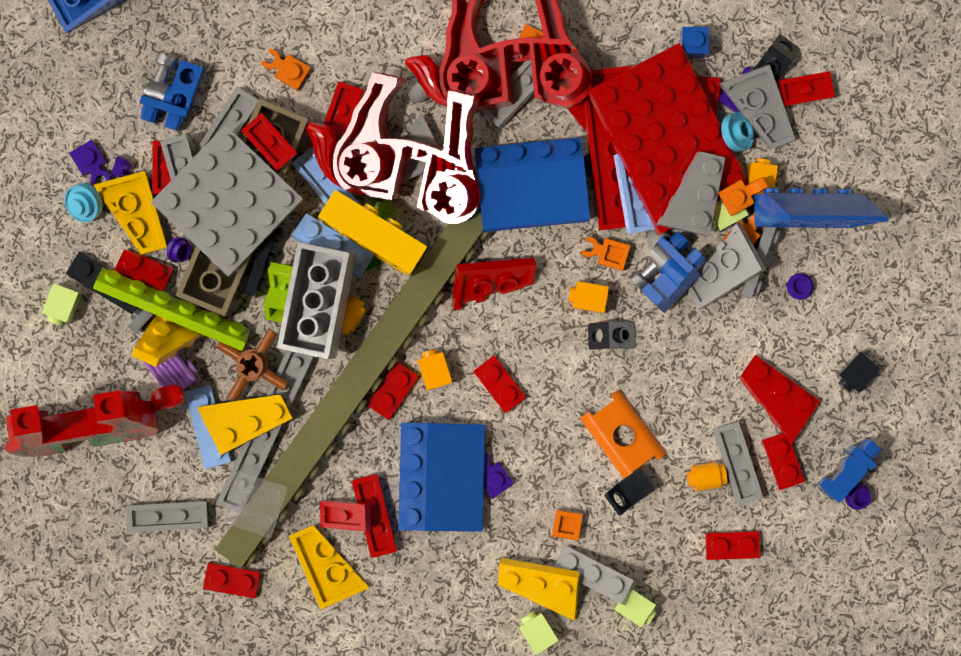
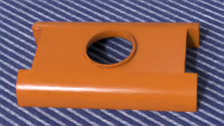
[579,389,667,479]

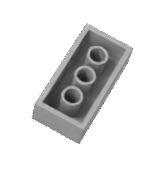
[277,242,357,359]

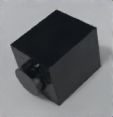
[836,351,880,394]

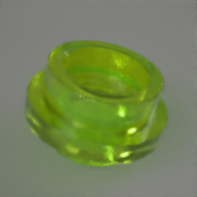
[369,198,394,219]

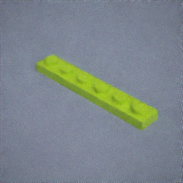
[93,267,250,351]

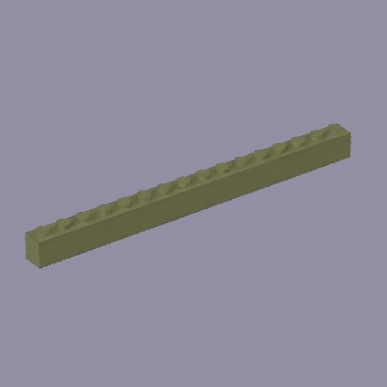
[215,210,489,569]

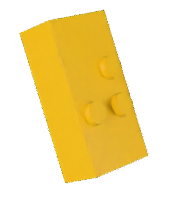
[318,190,427,278]

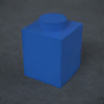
[680,27,709,58]

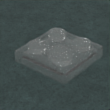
[219,470,288,539]

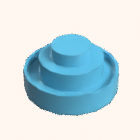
[721,112,754,152]
[64,183,103,222]

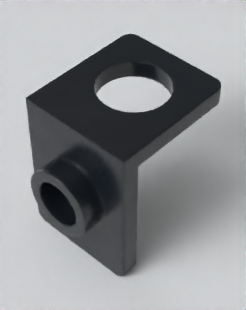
[753,34,800,82]
[588,322,636,350]
[604,468,656,516]

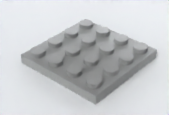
[151,125,304,277]

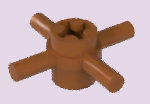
[216,328,289,401]

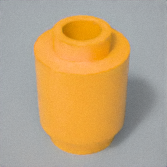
[341,295,367,336]
[686,462,727,492]

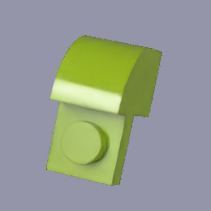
[263,262,293,323]

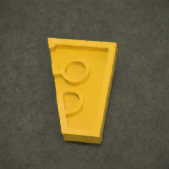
[93,171,167,255]
[131,315,206,367]
[197,395,293,455]
[288,525,369,610]
[498,558,580,621]

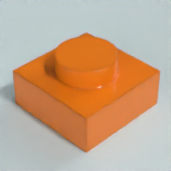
[552,510,583,541]

